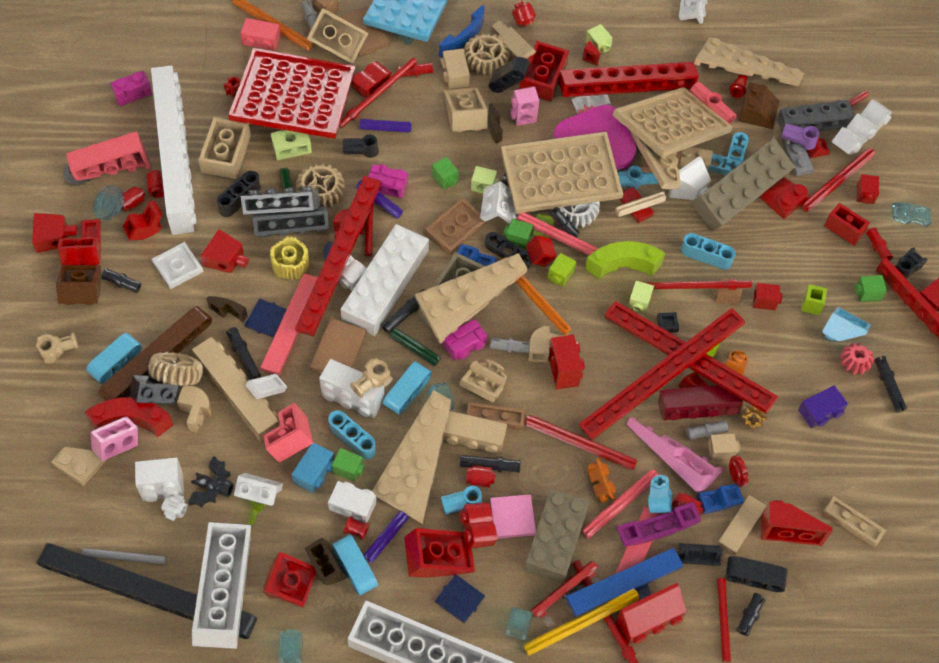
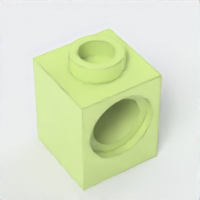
[585,24,613,53]
[471,166,499,193]
[628,281,654,314]

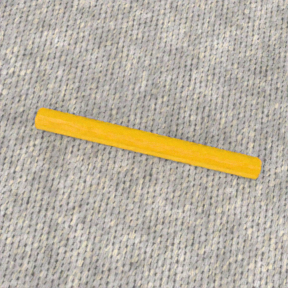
[523,589,639,655]

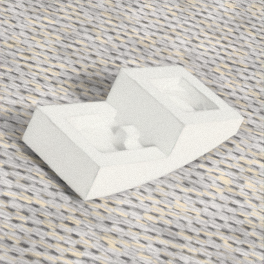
[571,94,612,114]

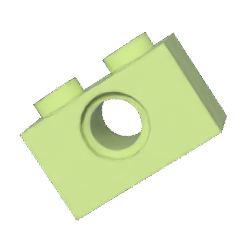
[271,130,312,161]

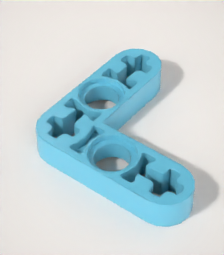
[707,132,749,175]

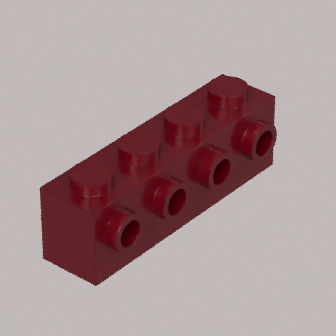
[658,385,743,421]

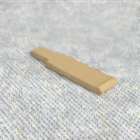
[492,20,536,59]

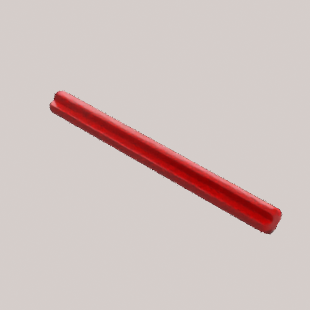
[801,147,876,212]
[525,415,637,470]

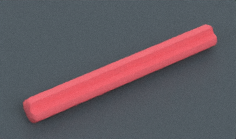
[517,213,599,256]
[581,469,658,539]

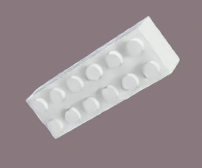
[340,224,429,336]
[192,522,251,649]

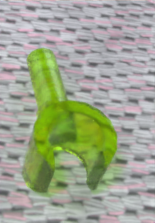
[248,501,265,527]

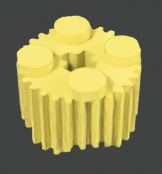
[270,236,309,280]

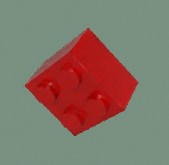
[548,334,585,390]

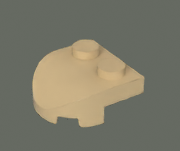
[459,360,507,403]

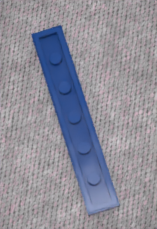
[565,548,684,617]

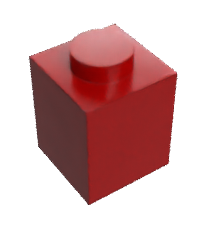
[856,174,879,204]
[526,235,557,267]
[753,282,783,311]

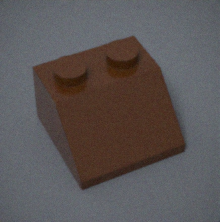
[739,82,779,129]
[56,265,101,305]

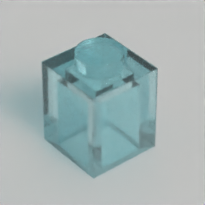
[505,607,533,640]
[278,629,303,663]

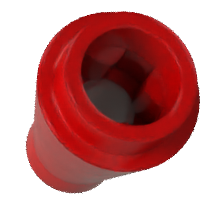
[729,74,747,98]

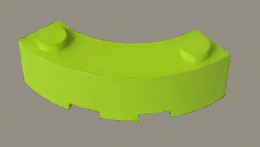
[585,241,666,280]

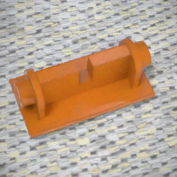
[587,458,616,503]

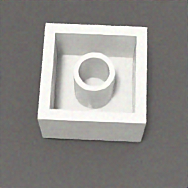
[135,458,184,502]

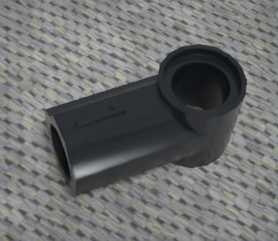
[342,134,379,158]

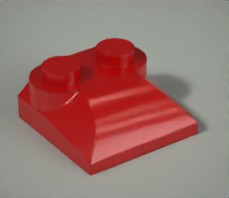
[759,176,810,219]
[263,552,317,608]

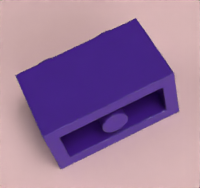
[798,385,848,428]

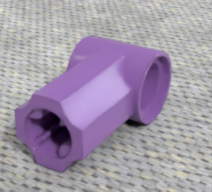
[781,124,819,150]

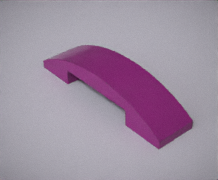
[616,502,701,546]

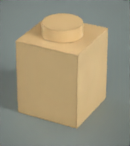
[707,433,740,461]

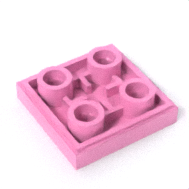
[490,495,536,539]

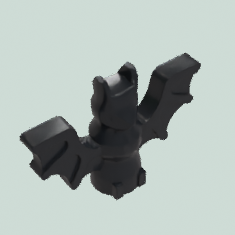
[188,456,234,508]

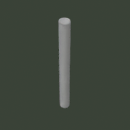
[81,548,167,565]

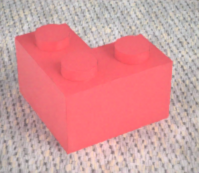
[263,403,313,463]

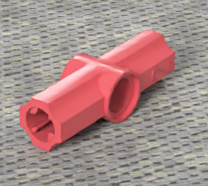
[689,82,737,124]

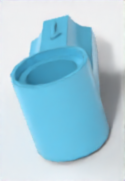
[441,486,482,515]

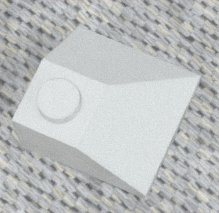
[668,156,711,200]

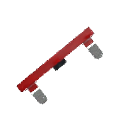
[529,561,601,629]

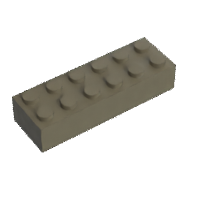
[691,138,795,231]

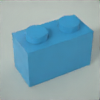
[291,442,335,494]

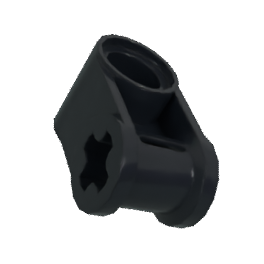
[895,247,928,279]

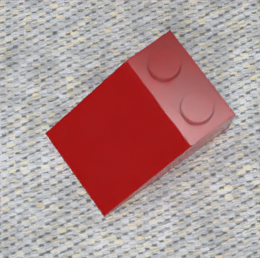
[761,500,833,546]
[404,528,475,578]

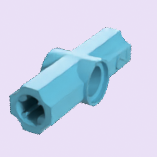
[617,166,658,189]

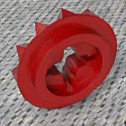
[729,455,749,487]

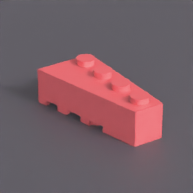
[66,131,152,181]

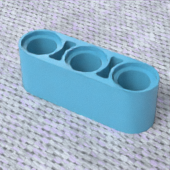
[681,233,736,270]
[86,333,142,384]
[383,361,432,415]
[328,410,376,460]
[332,535,378,596]

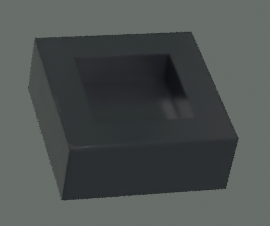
[657,312,679,333]

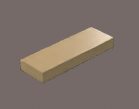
[717,495,766,555]
[822,496,887,548]

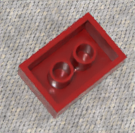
[519,41,569,102]

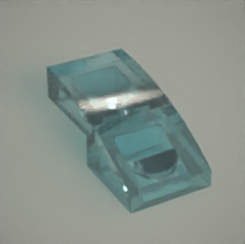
[892,203,932,227]

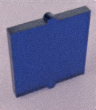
[245,298,287,338]
[435,574,485,623]

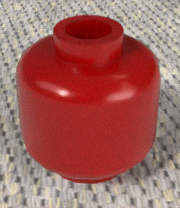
[511,0,536,27]

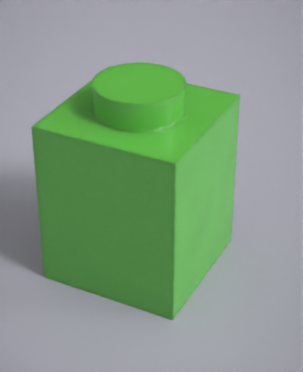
[432,157,459,190]
[504,219,533,249]
[855,275,887,302]
[332,448,365,482]

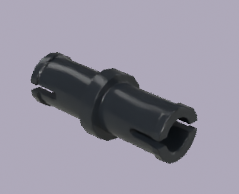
[549,207,579,238]
[101,268,142,293]
[736,593,766,637]

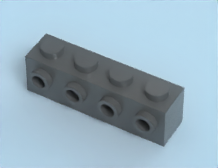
[777,100,854,133]
[241,186,320,215]
[253,206,329,237]

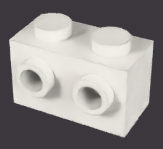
[328,481,376,523]

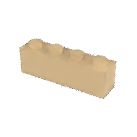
[443,411,507,454]

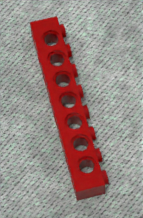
[558,61,699,97]

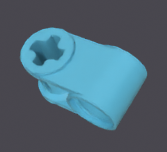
[648,475,672,513]

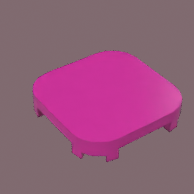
[554,105,637,170]

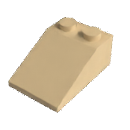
[307,8,368,64]
[443,87,487,133]

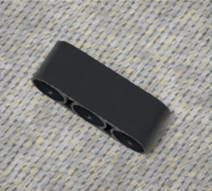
[488,57,530,93]
[217,170,261,217]
[725,556,788,593]

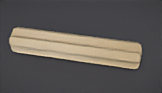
[615,191,666,217]

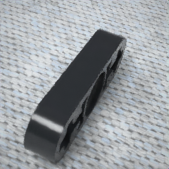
[485,232,531,269]

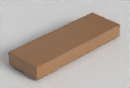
[466,402,526,430]

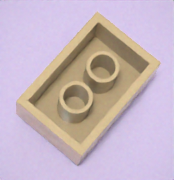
[198,117,251,179]

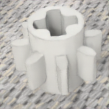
[161,493,188,521]

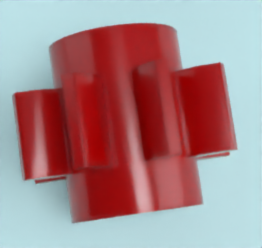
[224,76,242,99]

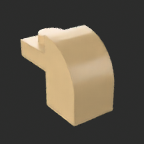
[528,326,569,362]
[177,385,211,433]

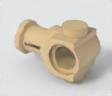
[36,332,79,363]
[350,358,393,398]

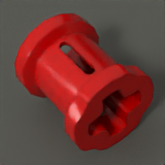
[343,516,370,540]

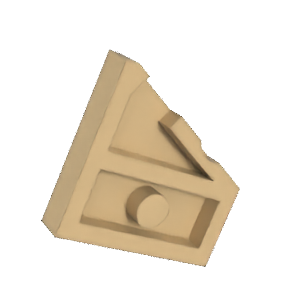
[51,447,107,487]

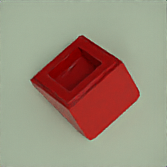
[582,41,601,66]
[806,138,830,158]
[678,372,708,388]

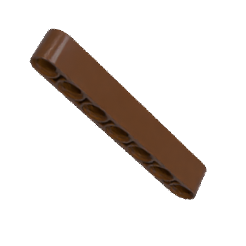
[98,306,212,401]

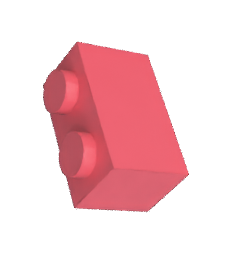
[240,18,281,51]

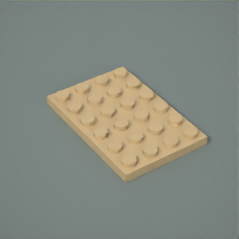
[613,87,733,157]
[500,132,623,214]

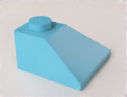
[822,307,871,341]

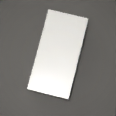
[245,374,287,399]

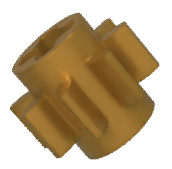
[741,405,767,430]

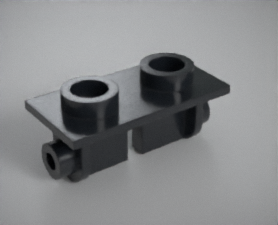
[679,543,723,566]

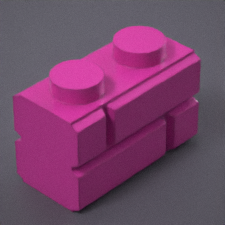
[110,70,152,106]
[368,164,408,198]
[442,319,487,361]

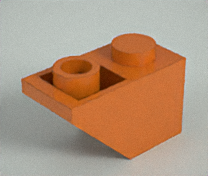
[725,350,749,375]

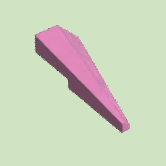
[627,417,725,492]

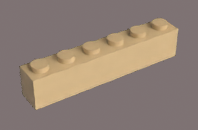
[192,337,280,442]

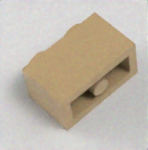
[440,49,470,89]

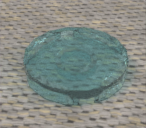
[93,185,124,221]

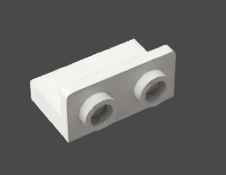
[679,0,707,24]
[234,473,283,506]

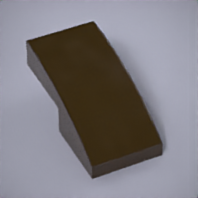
[488,103,503,144]
[206,296,248,322]

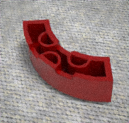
[85,398,174,437]

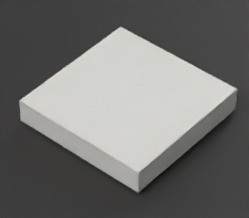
[152,242,204,289]

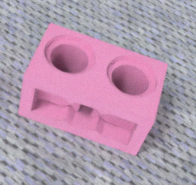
[510,87,539,126]
[91,416,138,461]

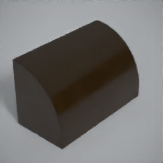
[304,537,348,585]

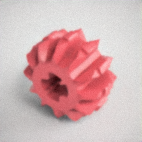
[840,342,874,375]

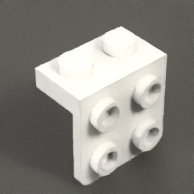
[480,181,519,224]

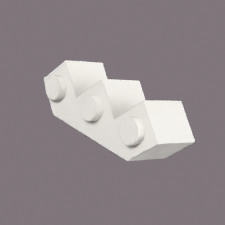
[832,100,892,154]

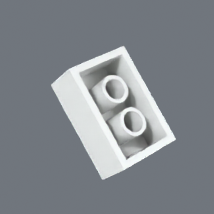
[319,359,385,418]

